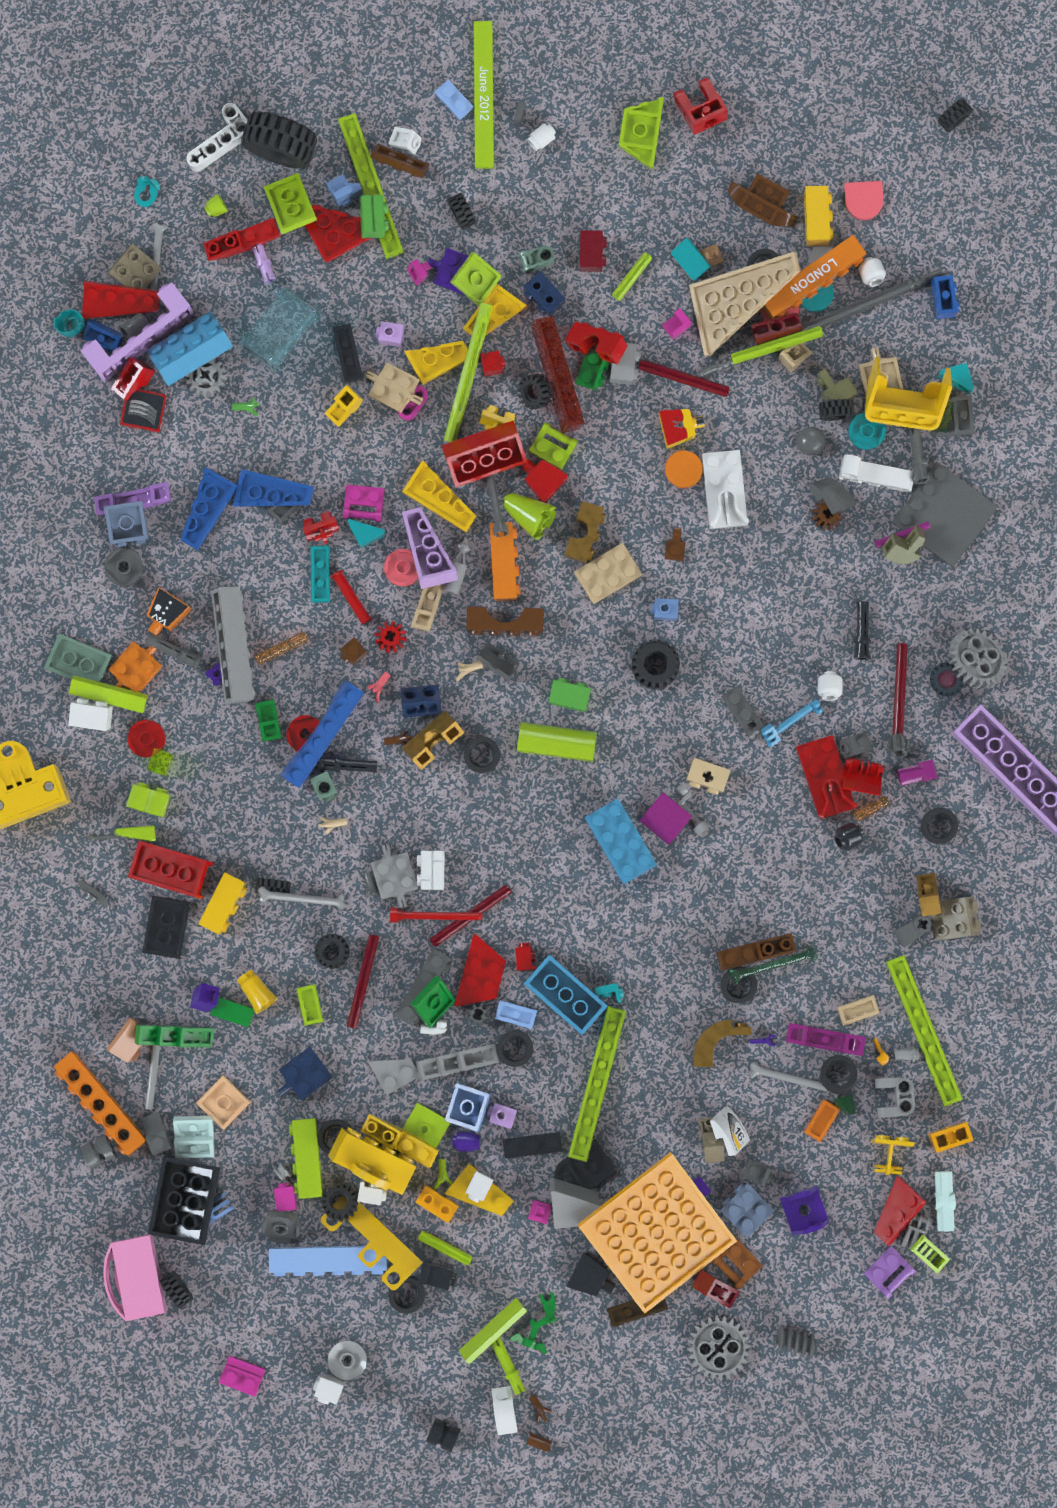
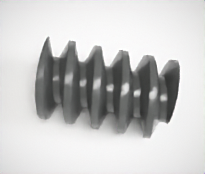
[773,1324,817,1359]

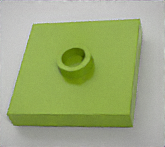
[450,252,502,306]
[403,1103,451,1148]

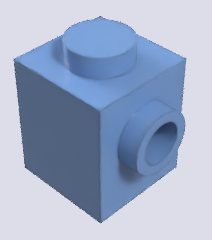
[651,598,679,621]

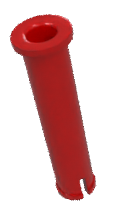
[330,570,372,625]

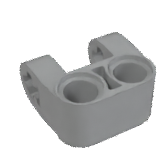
[875,1077,915,1118]

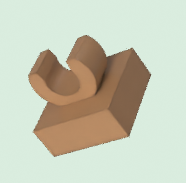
[699,244,724,268]

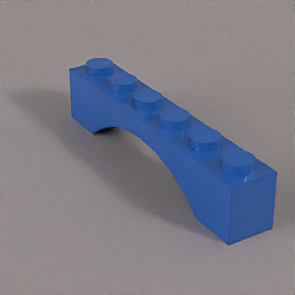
[280,681,364,788]

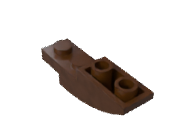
[716,933,797,971]

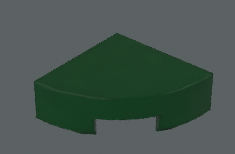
[834,1095,856,1115]

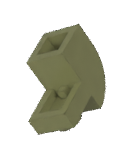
[817,369,858,401]
[882,526,925,564]

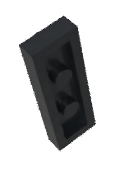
[332,323,363,384]
[502,1132,562,1159]

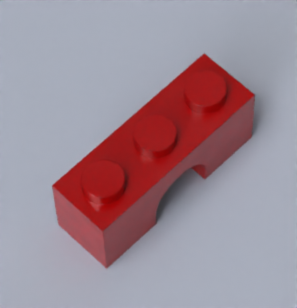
[565,321,628,365]

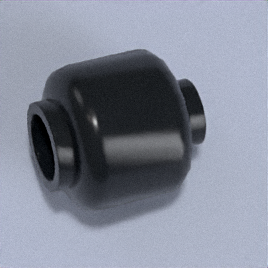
[834,822,864,851]

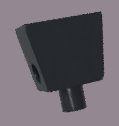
[567,1252,616,1296]

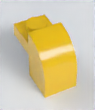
[324,385,363,427]

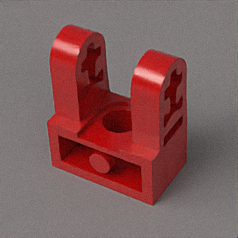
[673,77,728,135]

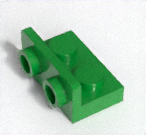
[575,349,610,391]

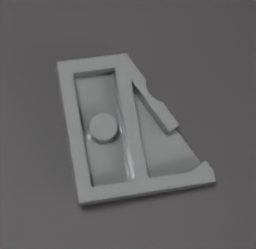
[369,1059,419,1095]

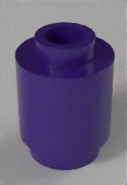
[452,1132,480,1152]

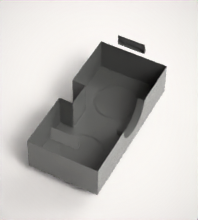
[477,642,520,681]

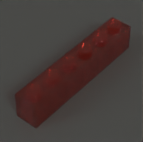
[531,316,585,434]

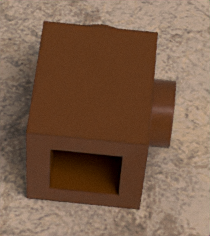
[340,637,368,666]

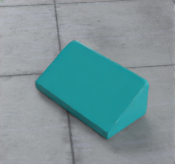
[671,238,711,281]

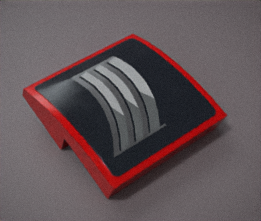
[120,389,167,433]

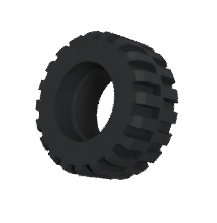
[241,111,317,169]

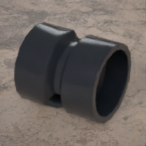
[426,1418,461,1453]

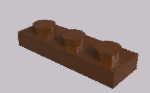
[370,144,430,178]

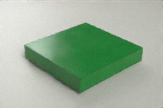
[410,976,456,1029]

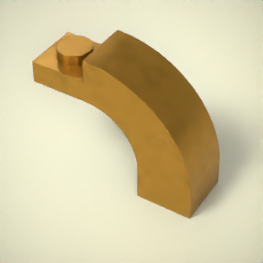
[693,1020,752,1067]

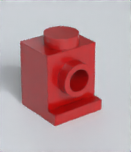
[515,943,536,971]

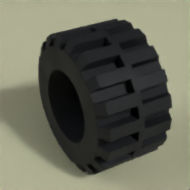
[631,639,680,690]

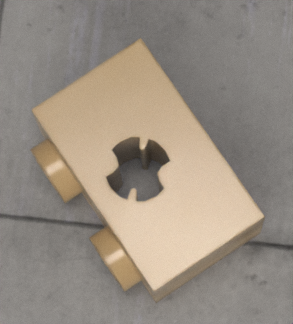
[686,758,731,795]

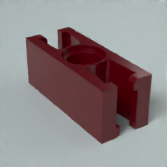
[751,312,803,346]

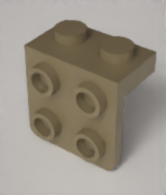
[932,896,981,941]

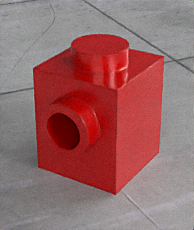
[481,351,506,377]

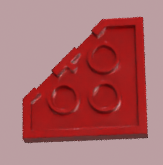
[304,205,374,263]

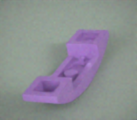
[94,482,171,516]

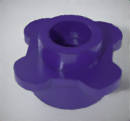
[206,663,222,686]

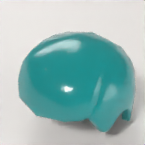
[54,309,85,338]

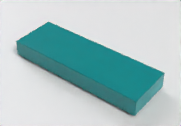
[310,546,330,603]

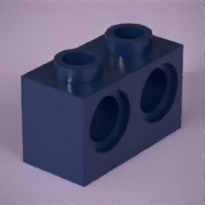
[400,684,442,718]

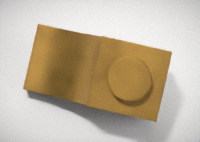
[916,873,942,917]

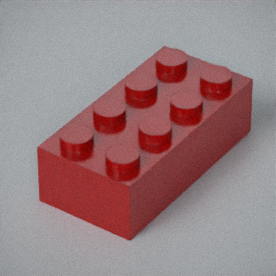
[441,420,527,487]

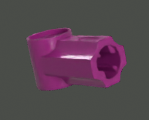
[897,760,938,786]

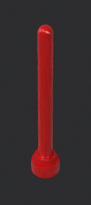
[390,907,483,923]

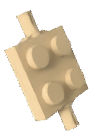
[859,347,903,399]
[366,362,423,413]

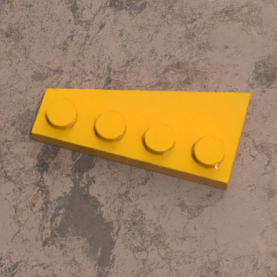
[402,460,477,533]

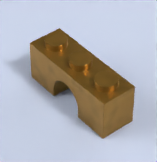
[564,501,606,564]
[402,710,464,770]

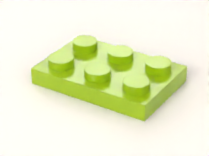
[264,173,317,234]

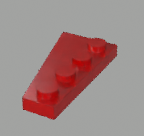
[82,280,160,319]

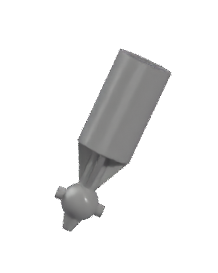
[442,538,471,596]

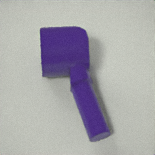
[750,1035,777,1046]

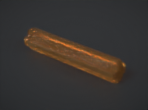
[255,632,308,665]

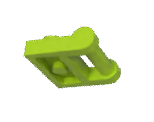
[529,422,578,470]

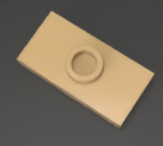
[837,995,880,1026]

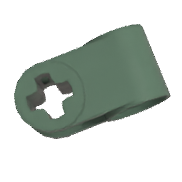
[517,246,555,274]

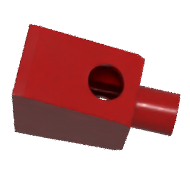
[521,459,568,503]

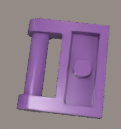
[864,1246,916,1299]

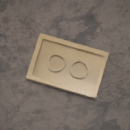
[574,543,642,605]

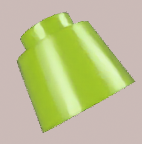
[204,193,229,217]

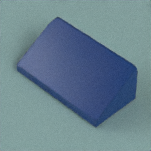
[82,319,124,352]

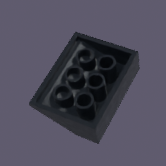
[148,1156,221,1245]

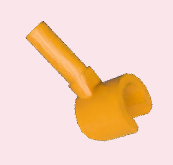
[873,1038,889,1066]

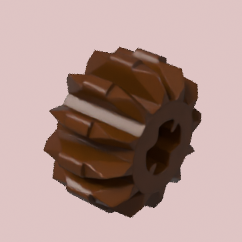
[811,500,844,531]

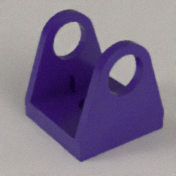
[779,1185,829,1235]

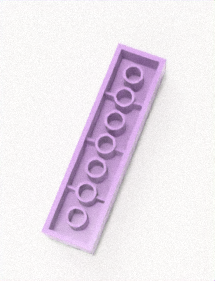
[951,705,1057,838]

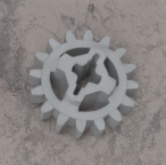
[186,358,227,398]

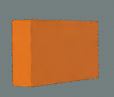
[804,1099,840,1142]

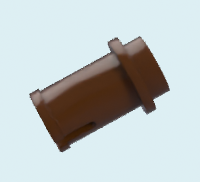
[526,1432,552,1453]

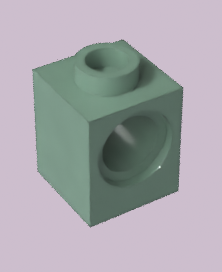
[310,771,338,803]

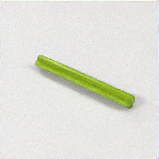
[731,326,823,364]

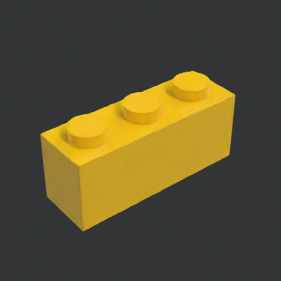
[804,186,833,247]
[198,872,248,935]

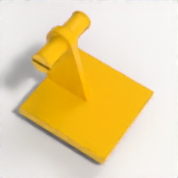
[871,1135,915,1176]

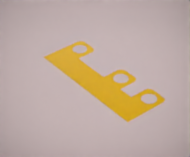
[321,1196,423,1290]

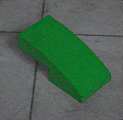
[255,699,282,742]
[209,997,254,1028]

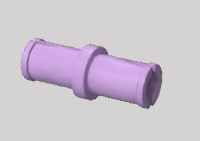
[252,244,276,284]

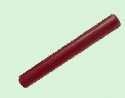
[639,359,730,397]
[892,643,908,736]
[430,885,511,947]
[347,934,379,1029]

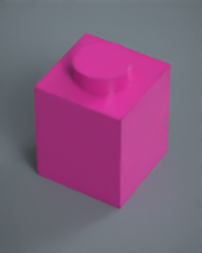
[274,1182,297,1211]

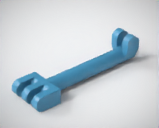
[761,700,823,747]

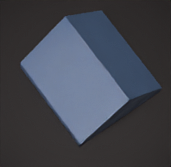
[445,1083,491,1132]

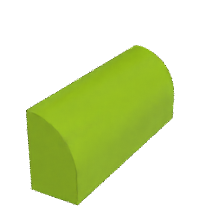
[517,722,597,762]

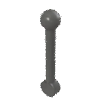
[88,834,127,842]

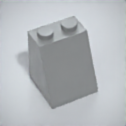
[550,1178,603,1229]

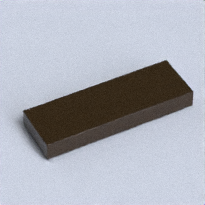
[607,1298,668,1327]

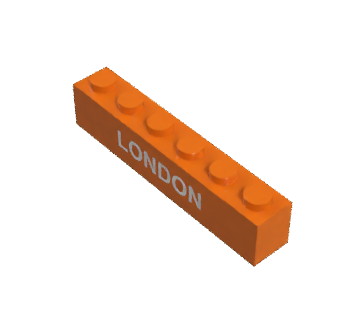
[762,235,866,319]

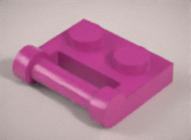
[343,485,385,522]

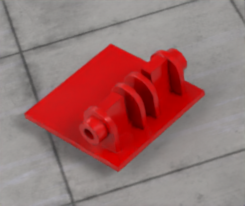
[842,758,885,796]

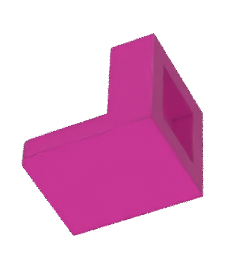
[662,308,692,340]

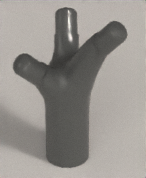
[364,872,381,899]

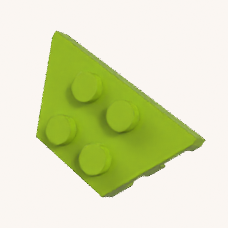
[619,97,664,169]

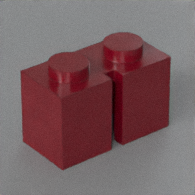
[579,230,607,272]

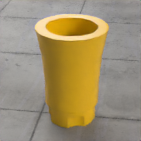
[237,969,278,1014]

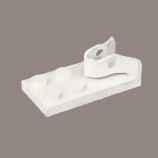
[702,450,749,529]

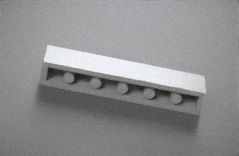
[211,587,255,704]

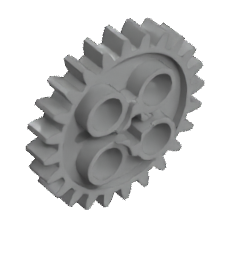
[948,628,1008,688]
[687,1315,751,1380]

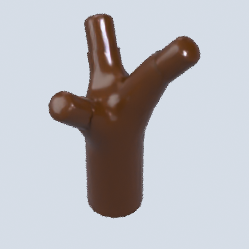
[384,730,412,745]
[529,1394,551,1423]

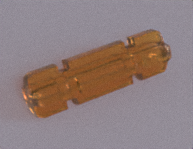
[853,796,890,821]

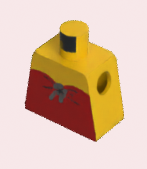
[658,409,705,449]

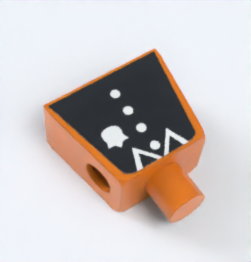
[147,587,191,636]

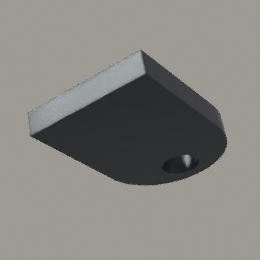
[554,1139,616,1189]

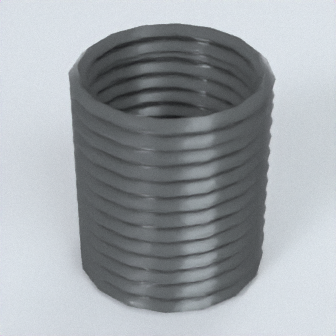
[120,313,150,341]

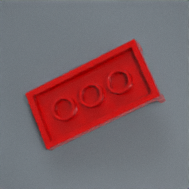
[796,735,858,820]
[128,841,214,900]

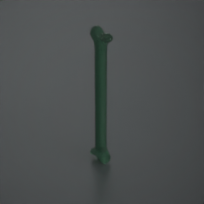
[729,945,818,985]

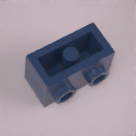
[523,271,566,318]

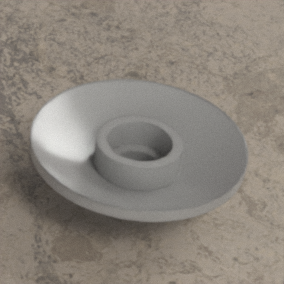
[328,1341,367,1381]

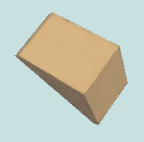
[778,343,812,373]

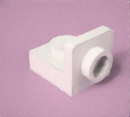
[388,127,421,155]

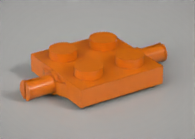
[108,641,163,693]

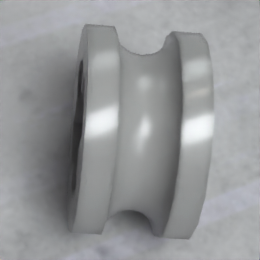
[273,1163,292,1182]

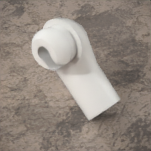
[420,1020,447,1035]

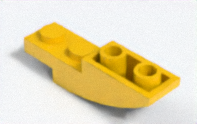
[361,1114,439,1168]

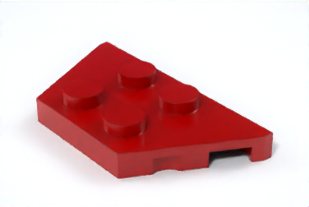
[454,934,506,1007]

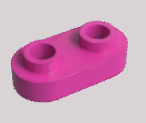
[398,385,428,421]

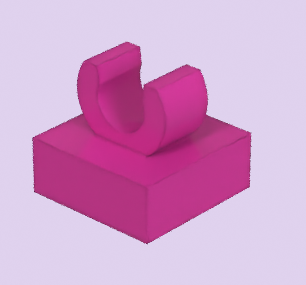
[407,259,431,286]
[528,1200,552,1224]

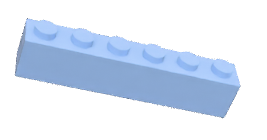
[269,1246,387,1276]

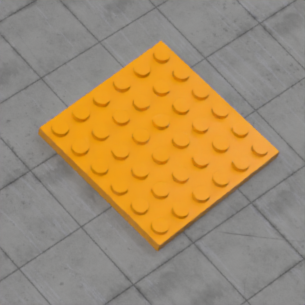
[577,1152,737,1314]

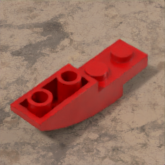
[203,217,281,261]

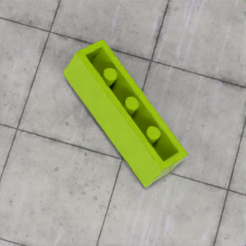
[289,1118,323,1199]

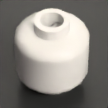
[858,257,886,287]
[818,671,843,701]

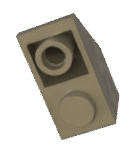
[699,1117,725,1163]

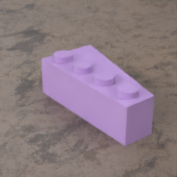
[402,507,458,589]

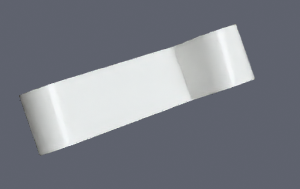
[186,103,247,172]
[839,455,914,492]

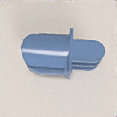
[210,1192,235,1224]

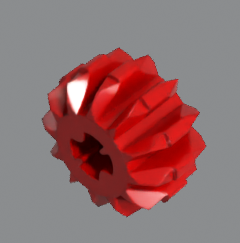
[374,621,407,654]

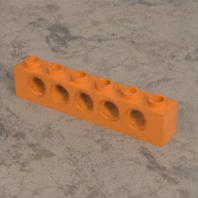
[54,1051,147,1156]

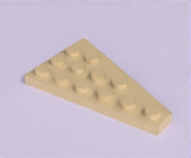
[689,252,800,357]

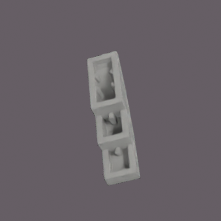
[416,1044,499,1081]

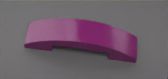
[786,1023,866,1056]

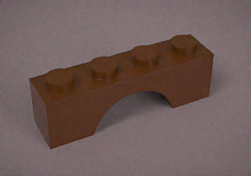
[466,607,543,637]

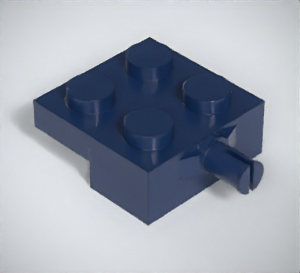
[277,1046,333,1101]

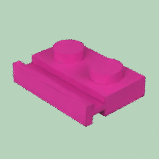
[219,1355,266,1397]

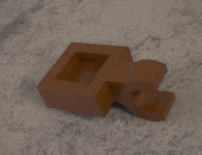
[665,527,686,561]

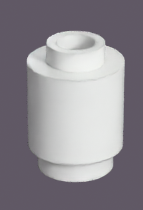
[527,124,556,151]

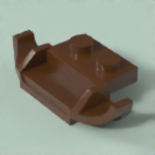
[728,173,797,226]

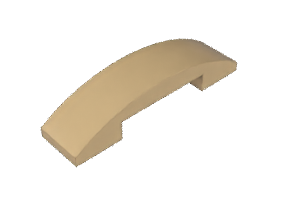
[411,584,444,632]

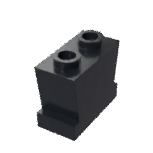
[418,1260,457,1290]

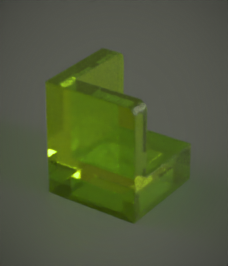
[147,748,175,777]

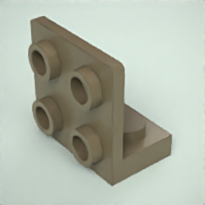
[106,243,161,289]

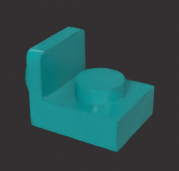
[594,983,624,1003]

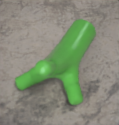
[232,398,260,416]

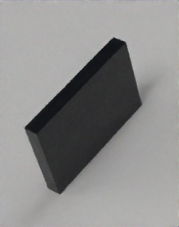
[142,896,191,959]

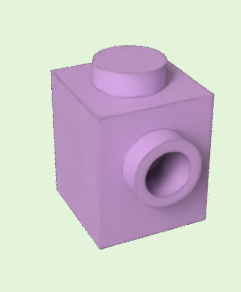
[376,321,404,347]
[487,1103,517,1129]

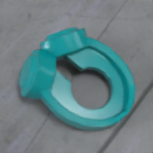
[134,176,160,207]

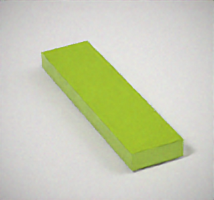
[68,675,148,713]
[459,1298,527,1364]

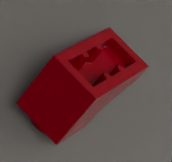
[692,1270,740,1308]

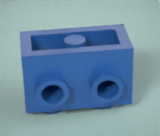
[931,275,959,320]

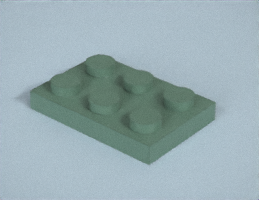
[44,633,112,682]

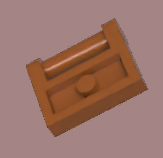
[711,1237,763,1290]

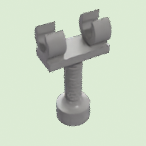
[677,784,710,836]

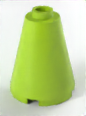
[502,493,556,540]

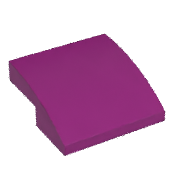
[640,792,693,845]

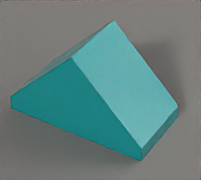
[937,363,974,395]
[348,519,386,548]

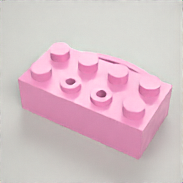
[104,1234,167,1321]

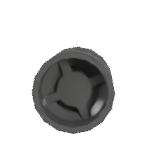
[81,1135,117,1169]

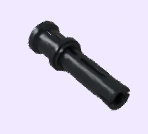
[854,601,871,660]
[319,755,377,773]

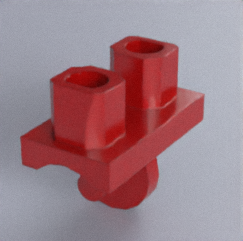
[303,511,340,544]

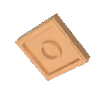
[196,1075,251,1130]

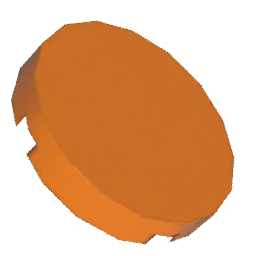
[665,451,703,488]

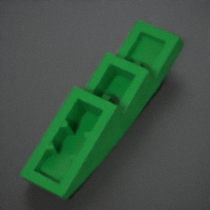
[134,1024,215,1047]

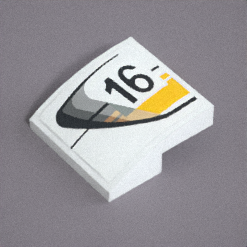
[710,1106,750,1156]

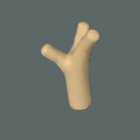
[456,662,483,682]
[318,817,347,834]

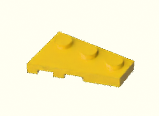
[463,284,527,336]
[404,341,468,385]
[444,1163,514,1216]

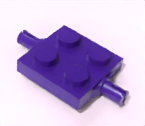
[428,248,469,297]

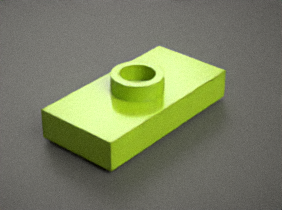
[296,984,324,1026]

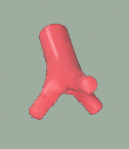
[368,672,391,702]

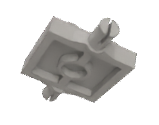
[370,844,418,908]

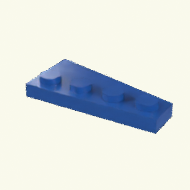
[180,467,237,551]
[232,469,314,507]

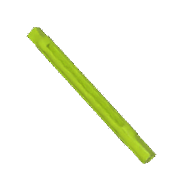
[444,303,493,443]

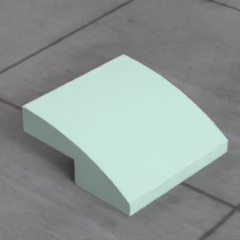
[173,1116,214,1158]

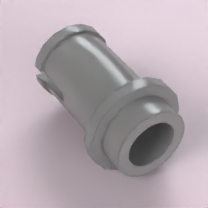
[894,1047,919,1062]

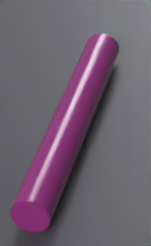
[874,521,931,548]

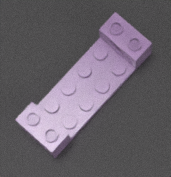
[80,282,195,382]

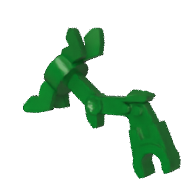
[510,1292,557,1354]

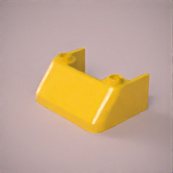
[865,357,953,431]

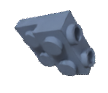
[104,501,149,547]
[720,1183,774,1238]

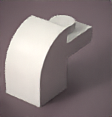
[492,1386,518,1435]

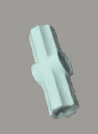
[934,1171,956,1232]

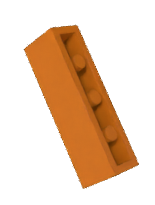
[490,522,521,601]

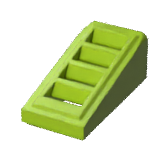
[114,825,156,842]
[910,1235,950,1274]

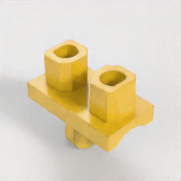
[479,405,515,429]

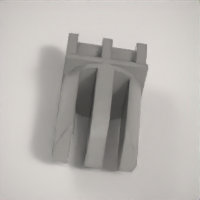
[901,1214,931,1252]

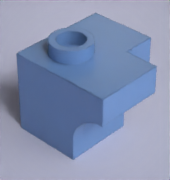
[326,174,363,207]

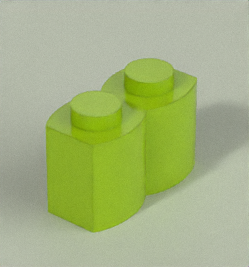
[126,782,171,818]

